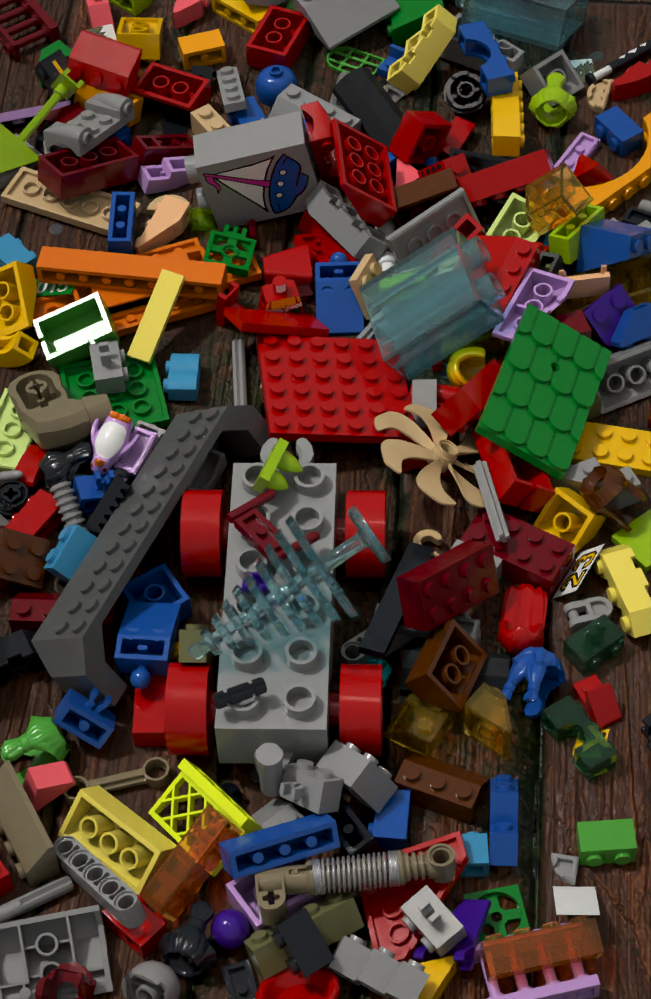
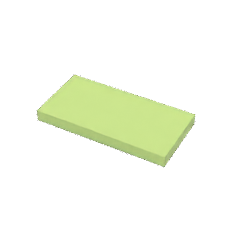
[0,388,35,472]

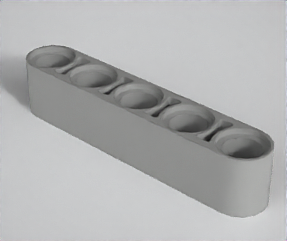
[53,835,146,929]

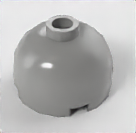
[121,960,181,999]

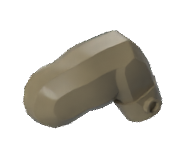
[7,370,113,452]

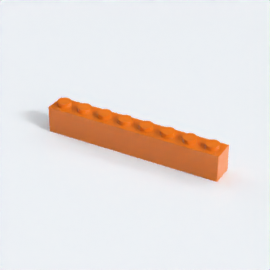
[36,246,228,300]

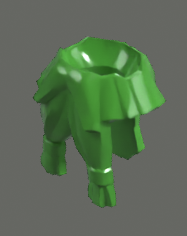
[0,716,70,786]

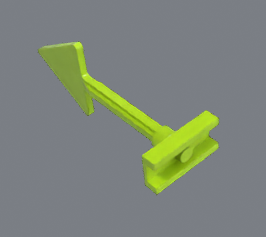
[0,68,84,174]

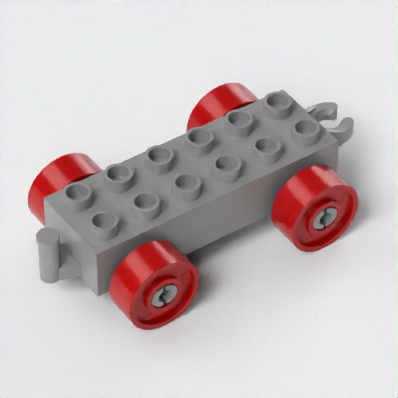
[165,438,387,797]

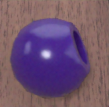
[211,909,250,949]

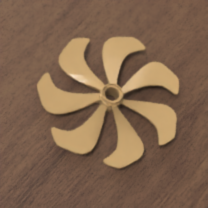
[374,403,501,509]

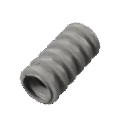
[50,481,86,528]

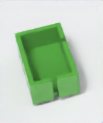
[33,291,121,371]

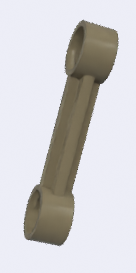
[63,757,171,806]

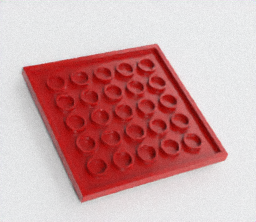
[256,334,416,444]

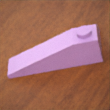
[492,267,575,342]

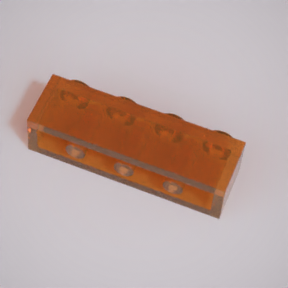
[139,805,243,922]
[479,915,604,982]

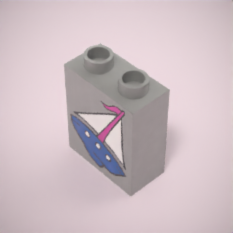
[184,111,322,230]

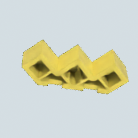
[387,4,457,96]
[593,544,651,638]

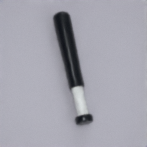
[585,40,651,86]

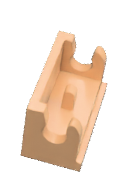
[558,265,610,299]

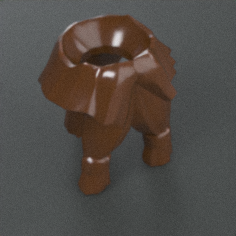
[579,465,647,532]

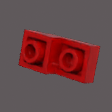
[439,116,476,157]
[15,444,52,488]

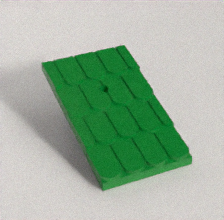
[474,303,612,481]

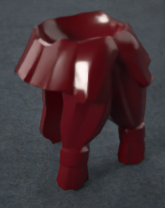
[34,962,96,999]

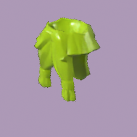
[528,72,577,128]

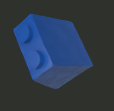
[576,219,651,272]

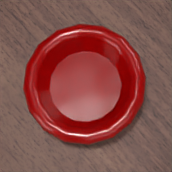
[255,966,340,999]

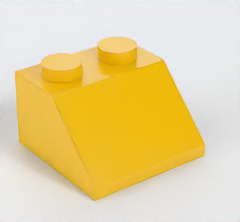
[533,487,606,553]

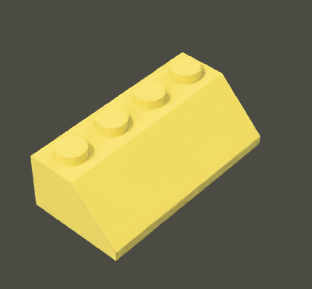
[58,785,179,896]

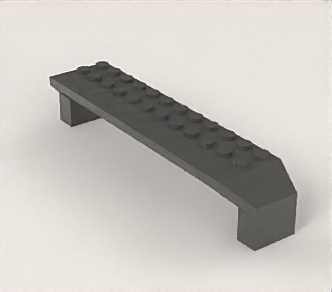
[31,405,269,707]

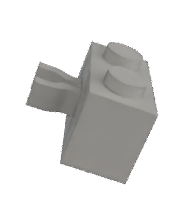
[89,340,129,395]
[279,759,344,815]
[400,885,467,958]

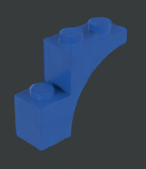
[489,774,519,866]

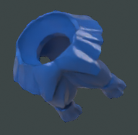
[497,646,566,719]

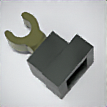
[536,251,565,277]

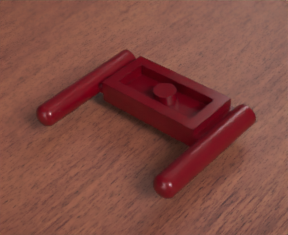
[226,489,320,566]

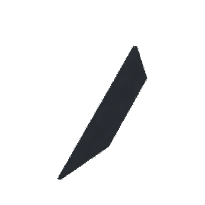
[163,105,191,135]

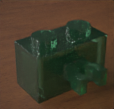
[563,614,625,676]

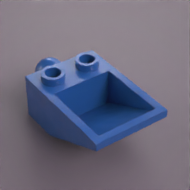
[315,252,364,336]
[114,601,181,690]

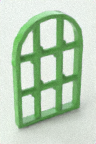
[326,46,385,76]

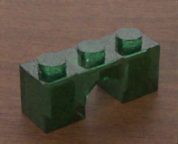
[541,695,618,783]

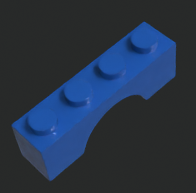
[458,20,515,97]

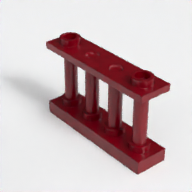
[0,0,61,62]

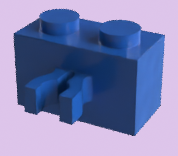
[72,470,127,515]
[54,687,116,750]

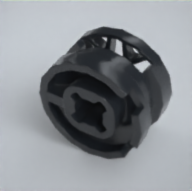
[0,480,29,519]

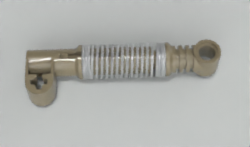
[255,843,456,926]

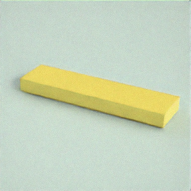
[127,269,185,365]

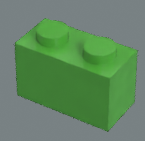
[575,818,637,867]

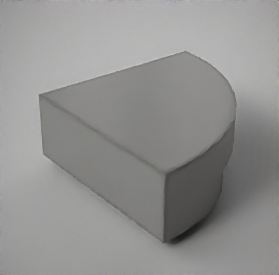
[551,853,579,886]

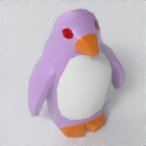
[91,411,140,475]

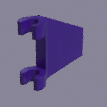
[413,899,492,971]

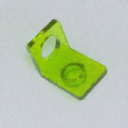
[188,207,215,231]

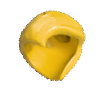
[446,347,486,389]

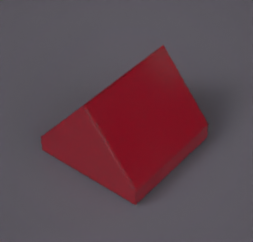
[238,219,260,249]

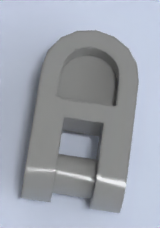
[563,596,613,632]

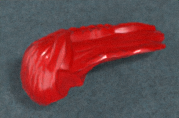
[496,583,548,657]

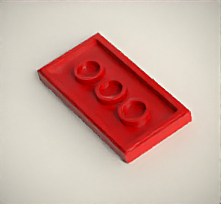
[223,307,329,337]

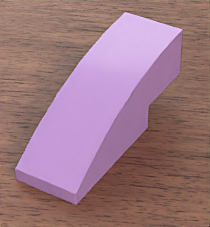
[137,156,190,194]

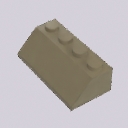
[0,761,61,887]

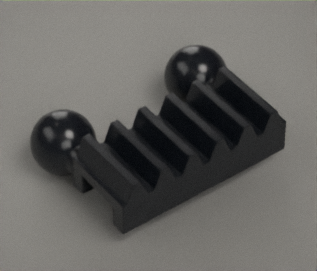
[84,468,131,533]

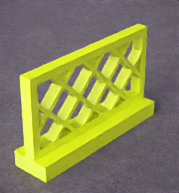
[148,758,262,877]

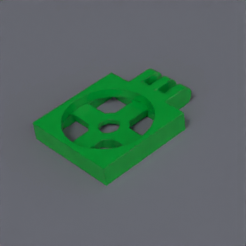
[203,224,257,277]
[449,884,531,942]

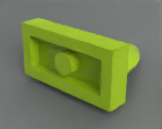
[252,438,303,493]

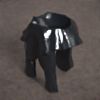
[37,441,107,495]
[158,900,218,979]

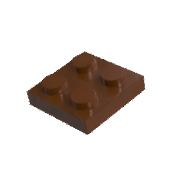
[0,528,50,591]

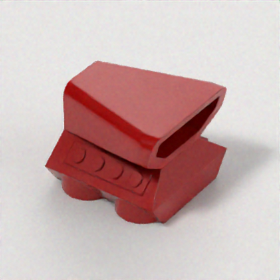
[263,244,314,302]

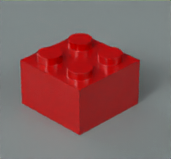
[388,110,452,164]

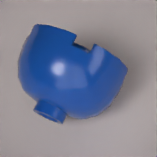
[255,65,299,107]

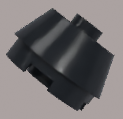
[443,71,487,114]

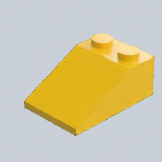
[116,17,163,63]
[0,261,37,336]

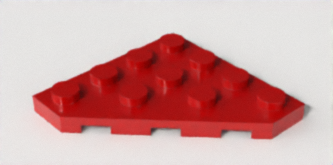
[360,830,469,962]

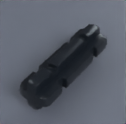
[212,677,267,709]

